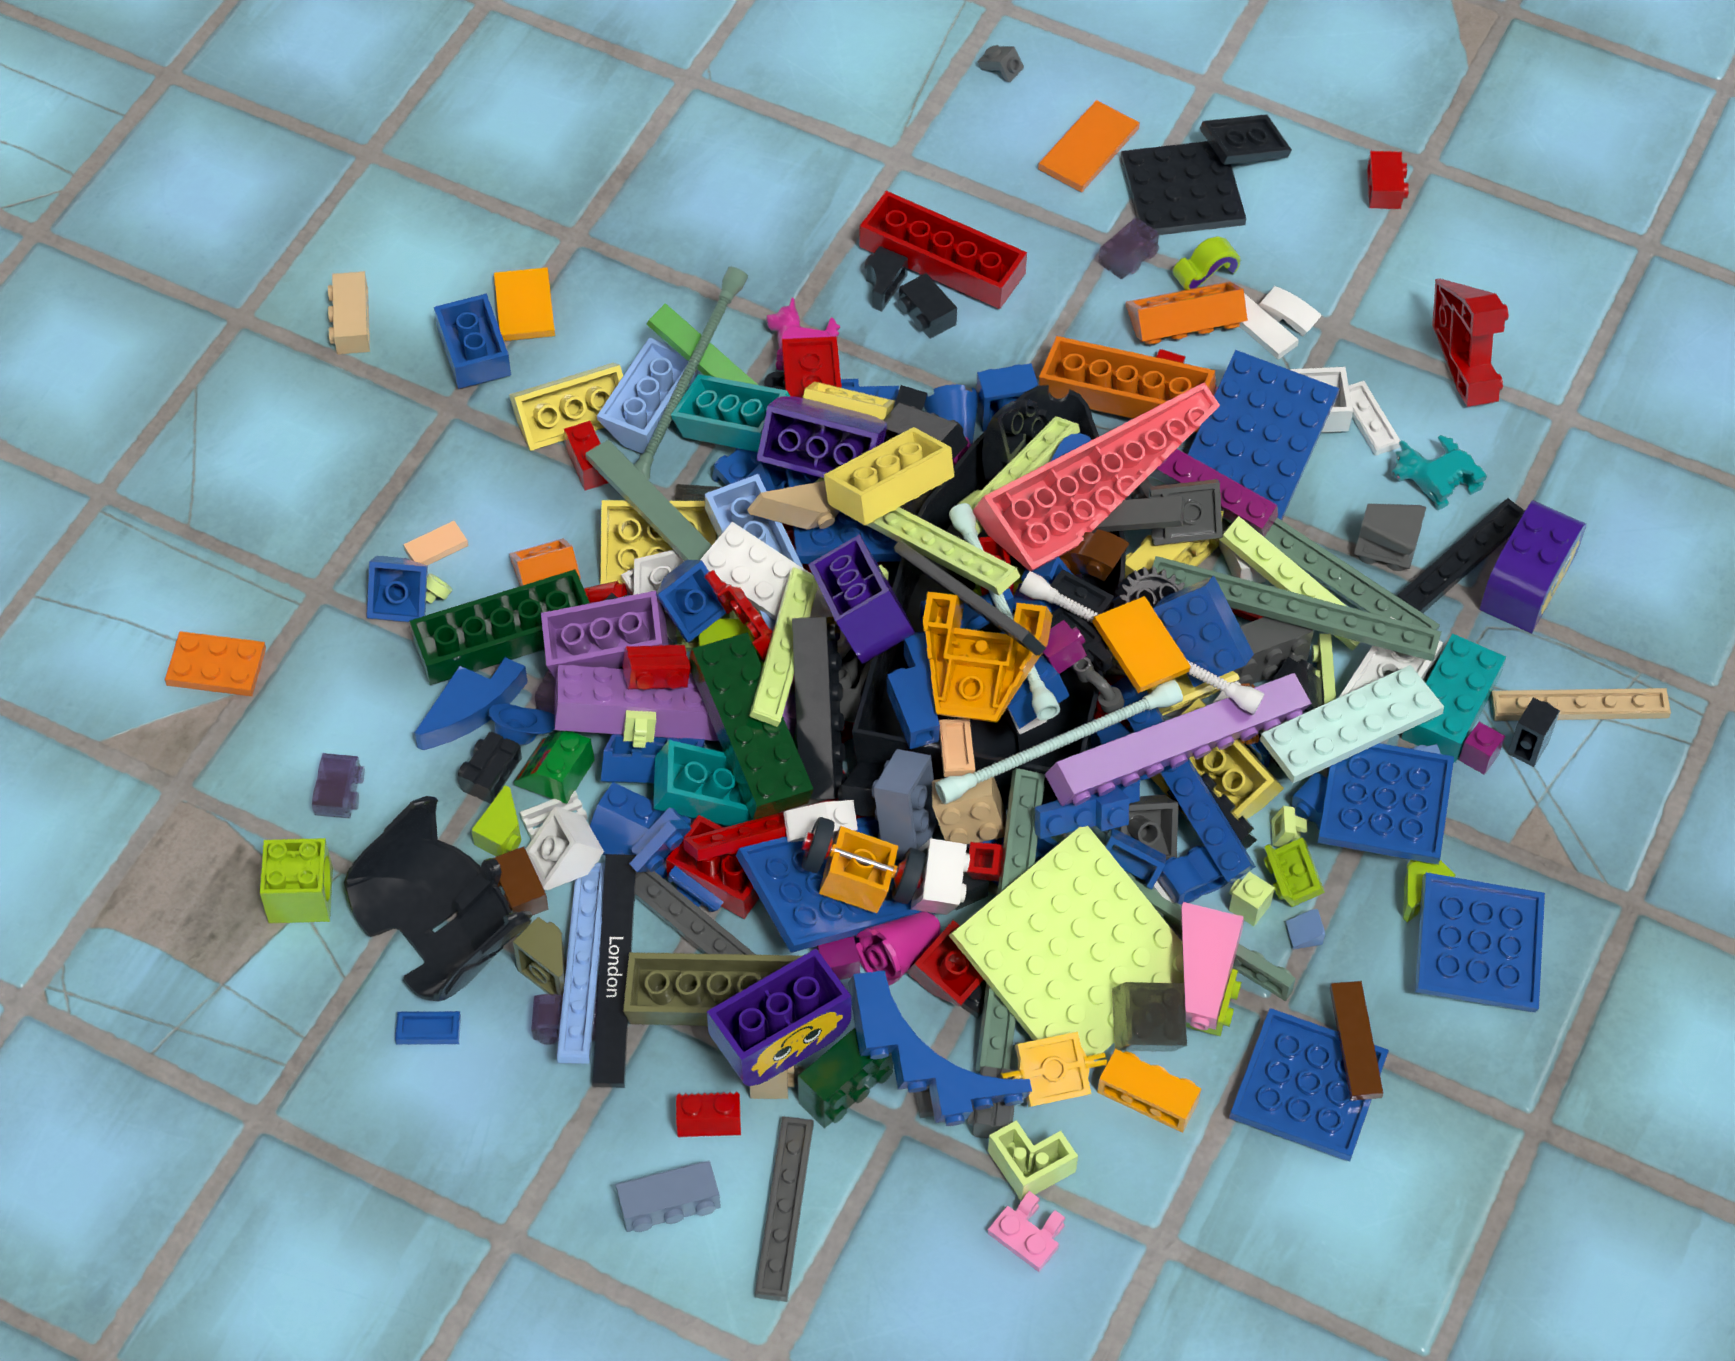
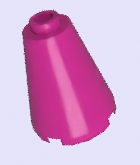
[856,911,940,986]

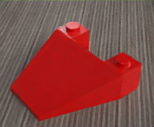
[1432,278,1509,407]

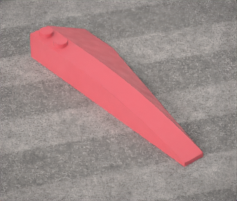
[973,382,1220,571]

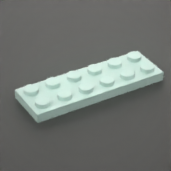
[1260,665,1444,783]

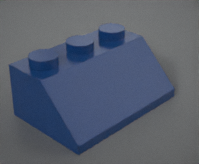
[590,782,691,879]

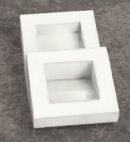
[1259,286,1322,336]

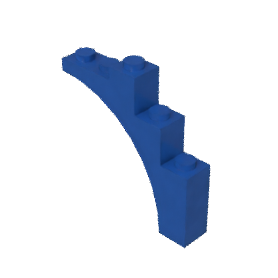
[886,588,1014,749]
[1035,722,1149,839]
[848,971,1032,1126]

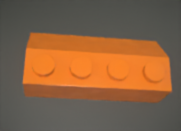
[1126,281,1248,344]

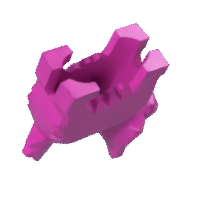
[766,297,840,371]

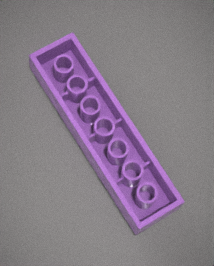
[555,665,797,741]

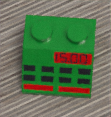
[514,731,595,804]

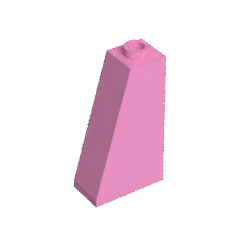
[1181,902,1244,1030]

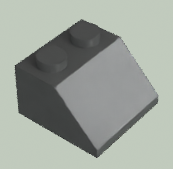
[1109,795,1178,860]

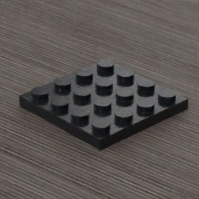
[1121,141,1246,237]

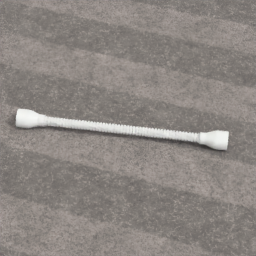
[1019,571,1265,715]

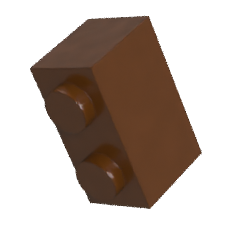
[494,846,549,916]

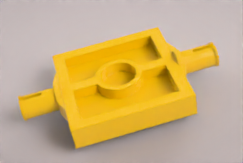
[1000,1032,1107,1107]

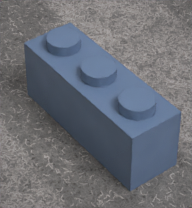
[616,1161,721,1232]

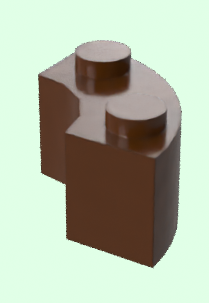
[1059,529,1129,581]

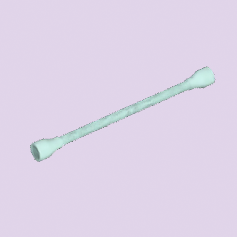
[949,503,1060,720]
[935,679,1183,805]

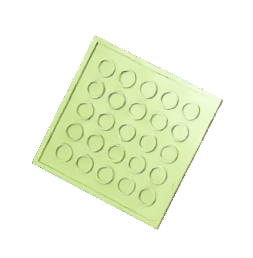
[949,826,1184,1056]

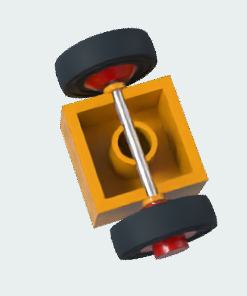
[802,817,925,913]

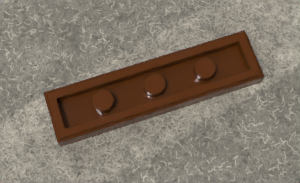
[1329,981,1384,1101]

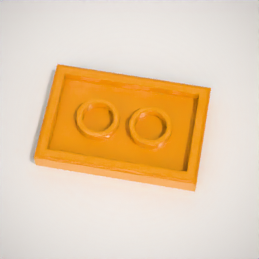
[494,267,555,341]
[1092,596,1191,693]

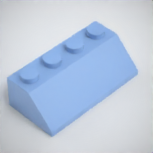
[597,337,699,454]

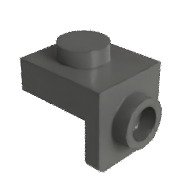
[977,45,1024,82]

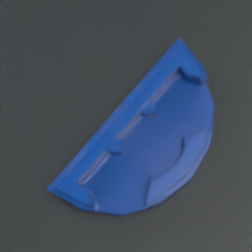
[668,866,724,912]

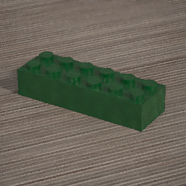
[409,569,590,685]
[689,632,814,820]

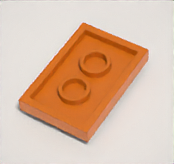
[165,631,266,696]

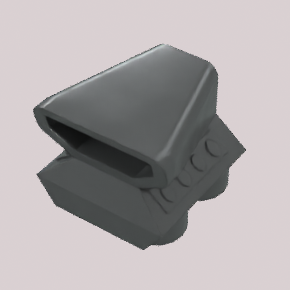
[1354,503,1426,571]

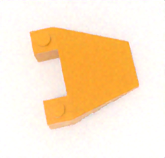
[923,592,1053,722]

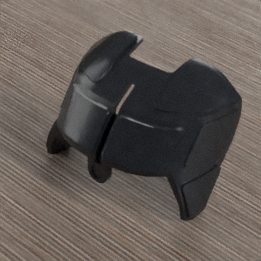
[344,796,533,1001]

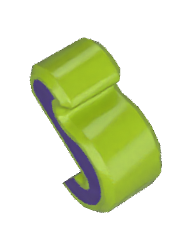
[1173,236,1241,290]

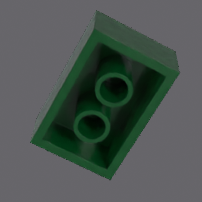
[798,1028,893,1129]

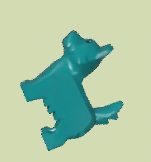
[1392,435,1487,511]

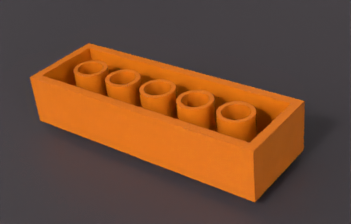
[1039,336,1216,433]

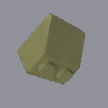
[513,916,566,1005]

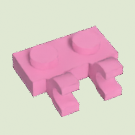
[988,1191,1065,1272]

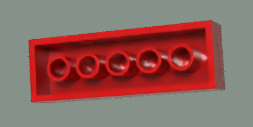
[859,190,1027,309]

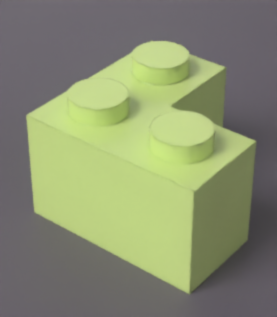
[988,1120,1078,1201]

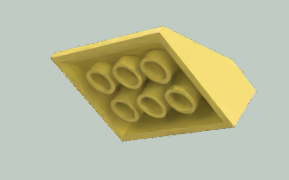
[600,500,717,584]
[1151,698,1284,820]

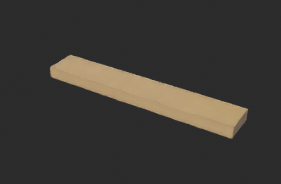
[1490,688,1671,721]

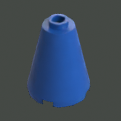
[924,384,978,444]

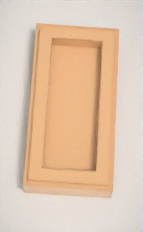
[404,521,468,565]
[939,718,975,777]

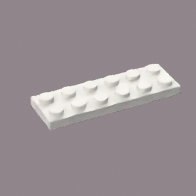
[700,522,852,659]

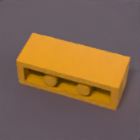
[1097,1048,1201,1133]

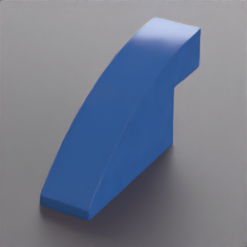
[414,657,528,750]

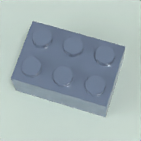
[872,749,939,860]

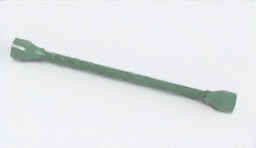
[634,266,748,480]

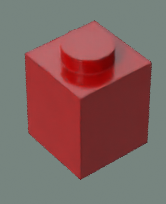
[967,842,1003,881]

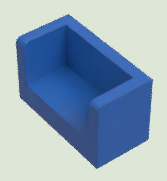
[1103,829,1166,890]

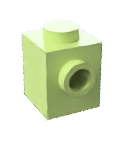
[1229,872,1275,926]

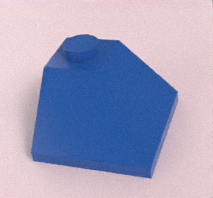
[367,556,428,622]
[656,560,726,643]

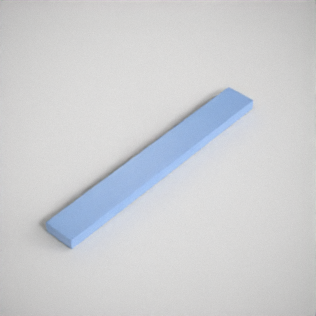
[557,863,605,1064]

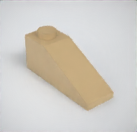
[747,481,840,529]

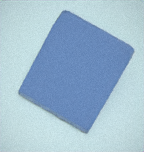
[1285,909,1325,950]

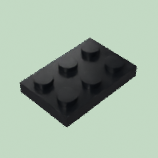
[1199,114,1292,164]

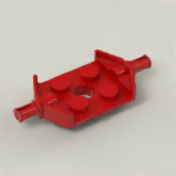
[704,570,773,663]

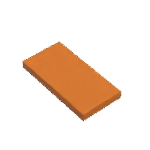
[1038,100,1140,193]

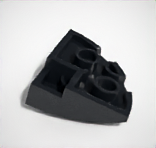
[982,399,1052,481]

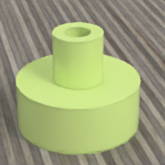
[426,573,453,604]

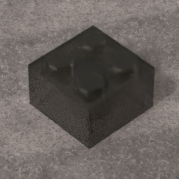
[1112,982,1187,1052]

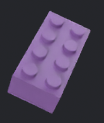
[541,591,668,680]

